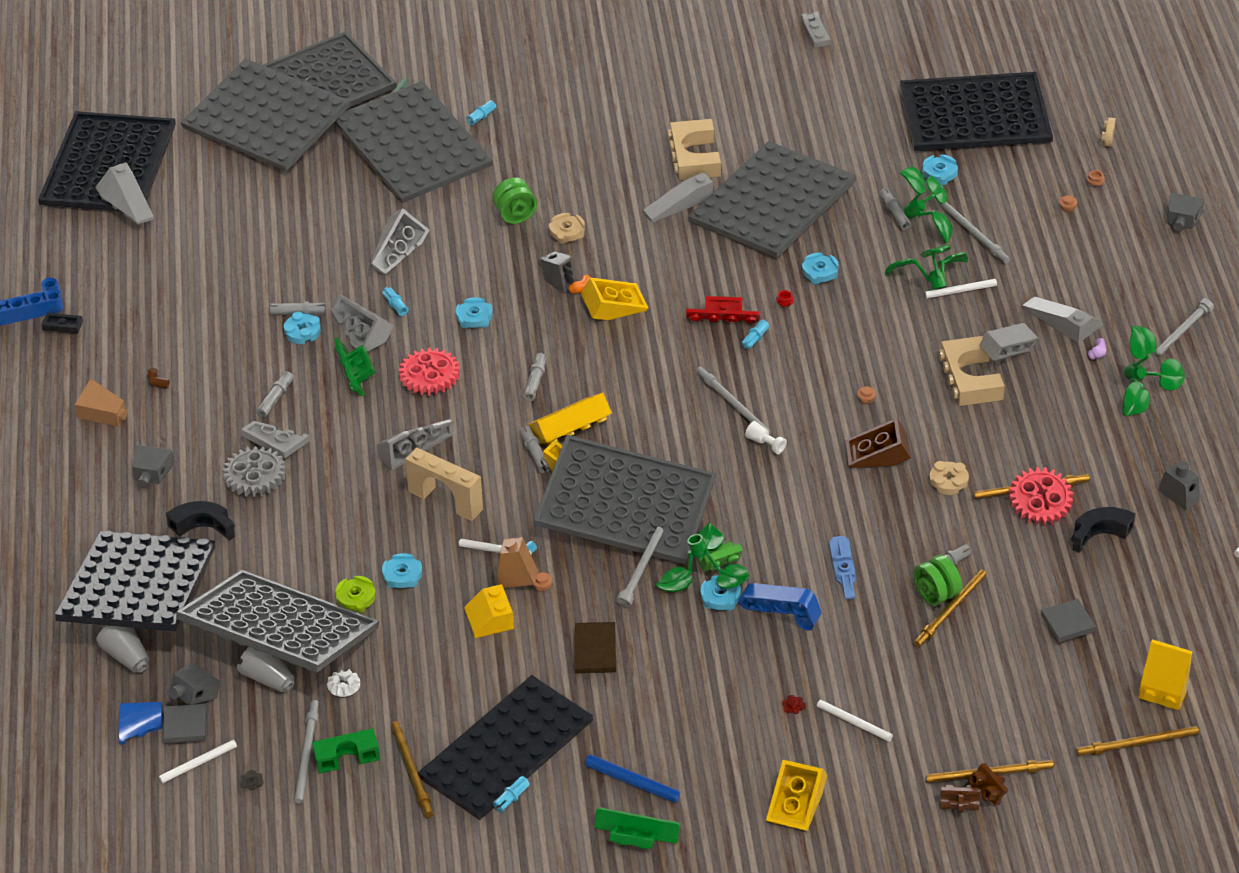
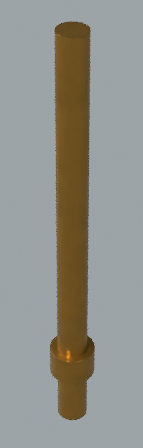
[974,474,1090,499]
[914,569,987,647]
[391,721,433,818]
[1076,726,1199,756]
[926,760,1053,783]

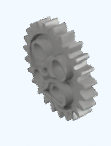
[223,446,286,497]

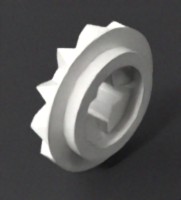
[327,669,360,697]

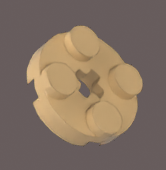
[549,213,585,244]
[929,461,969,495]

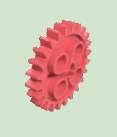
[399,348,460,396]
[1009,467,1073,526]

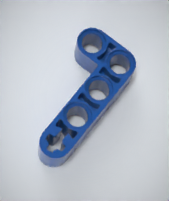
[0,277,64,325]
[738,583,822,631]

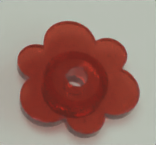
[782,695,806,714]

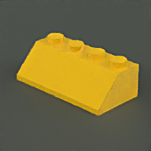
[525,392,612,446]

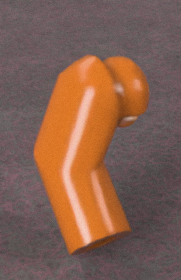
[568,275,591,294]

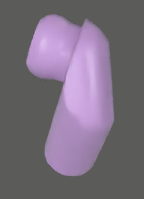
[1088,338,1106,360]

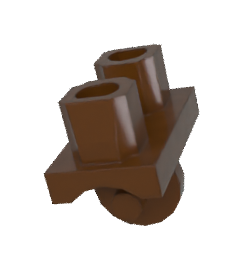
[968,763,1008,806]
[940,785,980,813]

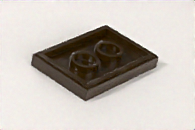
[575,622,616,673]

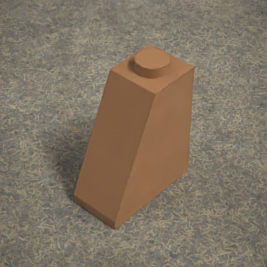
[75,380,127,427]
[496,537,538,588]

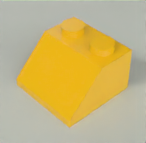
[464,584,514,638]

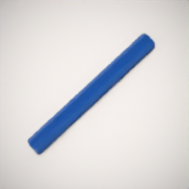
[585,754,680,803]

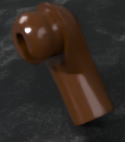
[147,368,170,388]

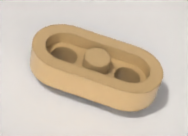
[1101,117,1116,147]

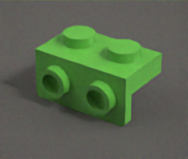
[697,542,743,572]

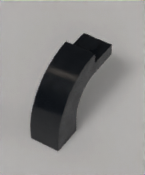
[166,501,235,541]
[1071,507,1136,553]

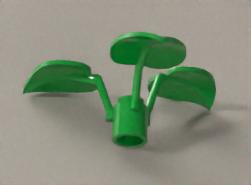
[899,167,953,243]
[885,245,968,290]
[1123,326,1185,416]
[656,522,749,592]

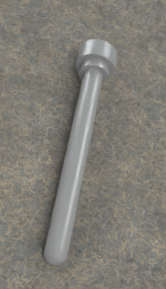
[1155,298,1214,356]
[616,527,663,608]

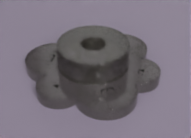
[240,770,264,790]

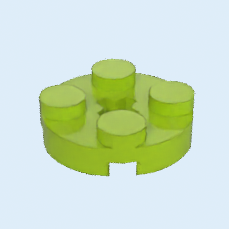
[336,576,376,613]

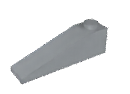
[96,163,154,225]
[643,173,713,222]
[370,208,429,275]
[331,294,394,352]
[1022,297,1103,343]
[377,419,453,470]

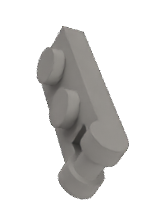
[801,11,830,48]

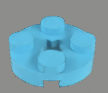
[923,155,958,185]
[802,253,838,284]
[456,297,493,328]
[284,312,321,344]
[382,553,422,588]
[700,575,741,611]

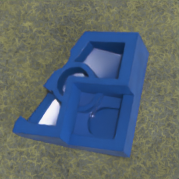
[119,702,164,745]

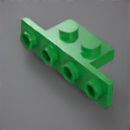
[334,337,376,396]
[594,807,680,849]

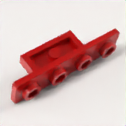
[686,296,760,323]

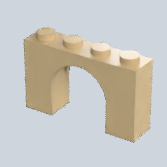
[667,119,721,180]
[938,336,1005,406]
[405,447,483,521]

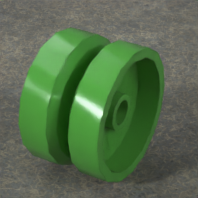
[492,178,537,224]
[913,554,962,606]

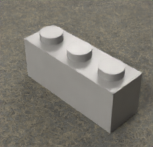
[979,323,1038,361]

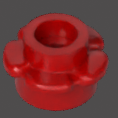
[776,290,794,307]

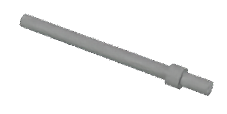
[940,202,1010,263]
[696,367,771,436]
[294,700,319,804]

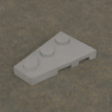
[241,421,310,459]

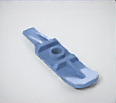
[829,536,856,600]

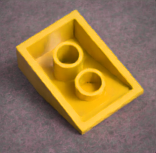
[581,278,648,320]
[1139,639,1193,710]
[766,760,828,831]

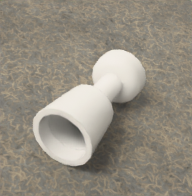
[745,421,787,454]

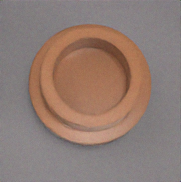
[1087,170,1105,186]
[1059,195,1077,212]
[857,386,876,404]
[533,572,552,591]

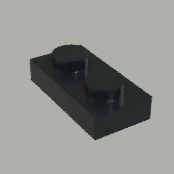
[42,313,83,334]

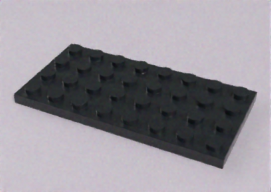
[418,675,593,820]

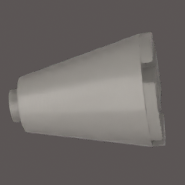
[96,625,149,673]
[237,647,294,692]

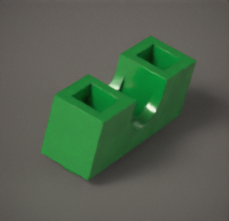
[312,728,380,774]

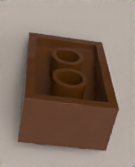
[845,418,911,468]

